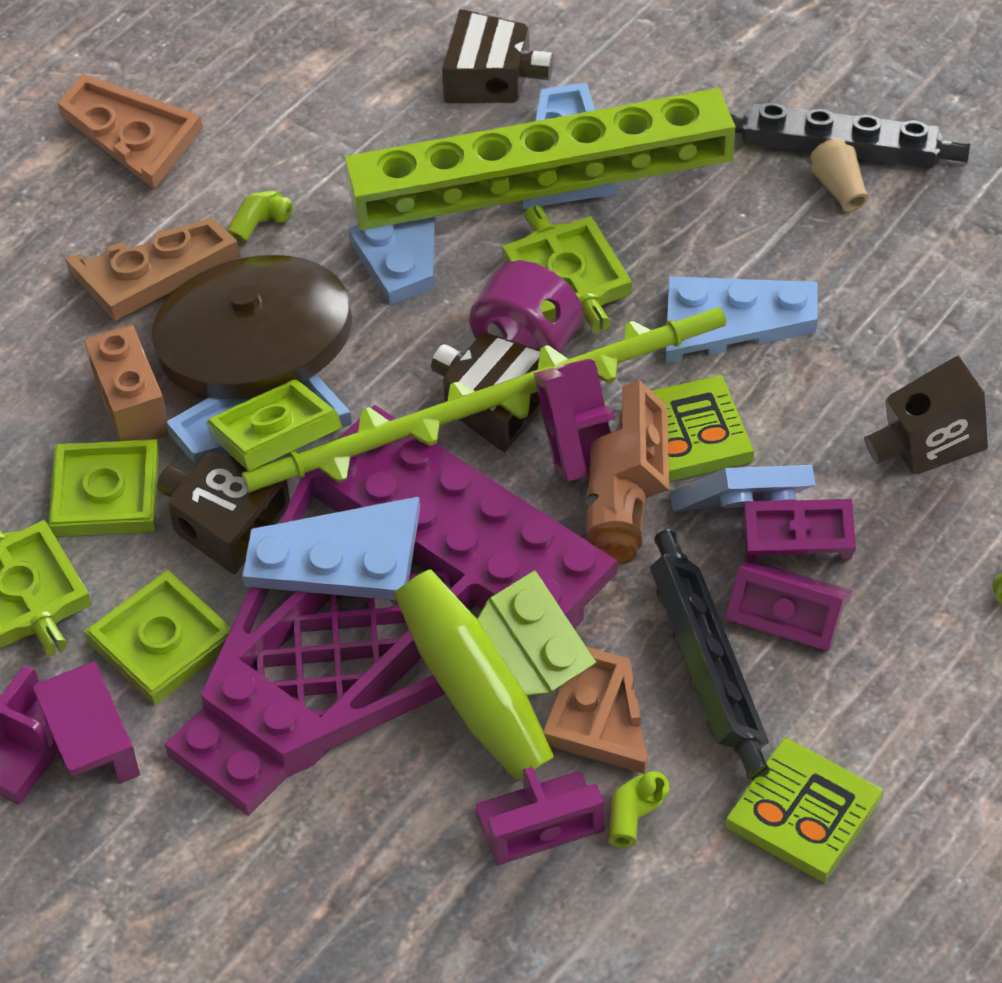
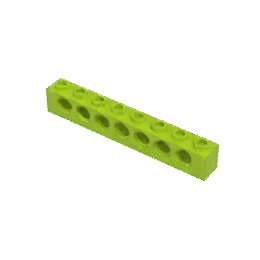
[345,87,735,231]

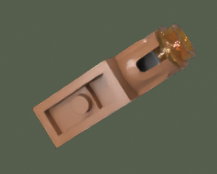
[579,380,669,565]

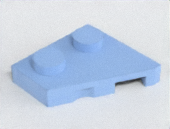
[348,217,436,305]

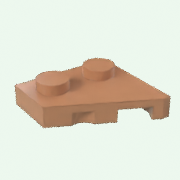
[543,647,648,774]

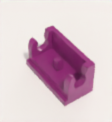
[741,499,856,562]

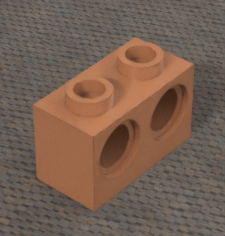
[84,325,169,441]

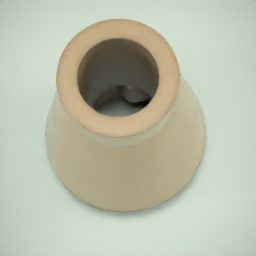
[810,139,869,212]

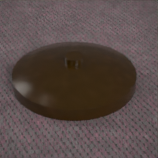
[152,255,352,399]

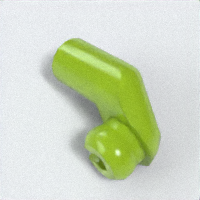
[226,190,293,243]
[608,771,670,848]

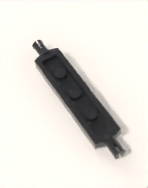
[730,103,970,168]
[649,529,770,781]

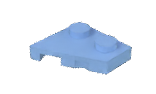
[670,465,816,512]

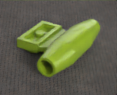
[394,569,596,782]

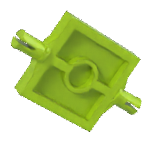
[502,205,632,334]
[0,520,92,656]

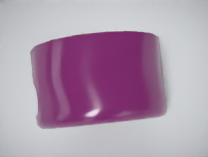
[469,260,583,354]

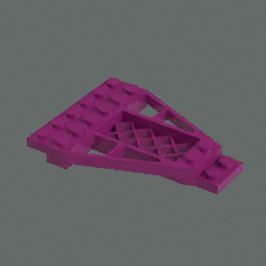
[165,405,617,816]

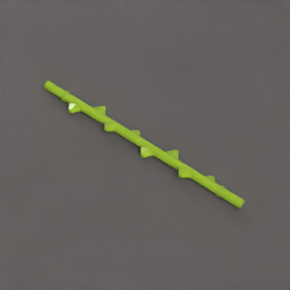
[242,307,726,493]

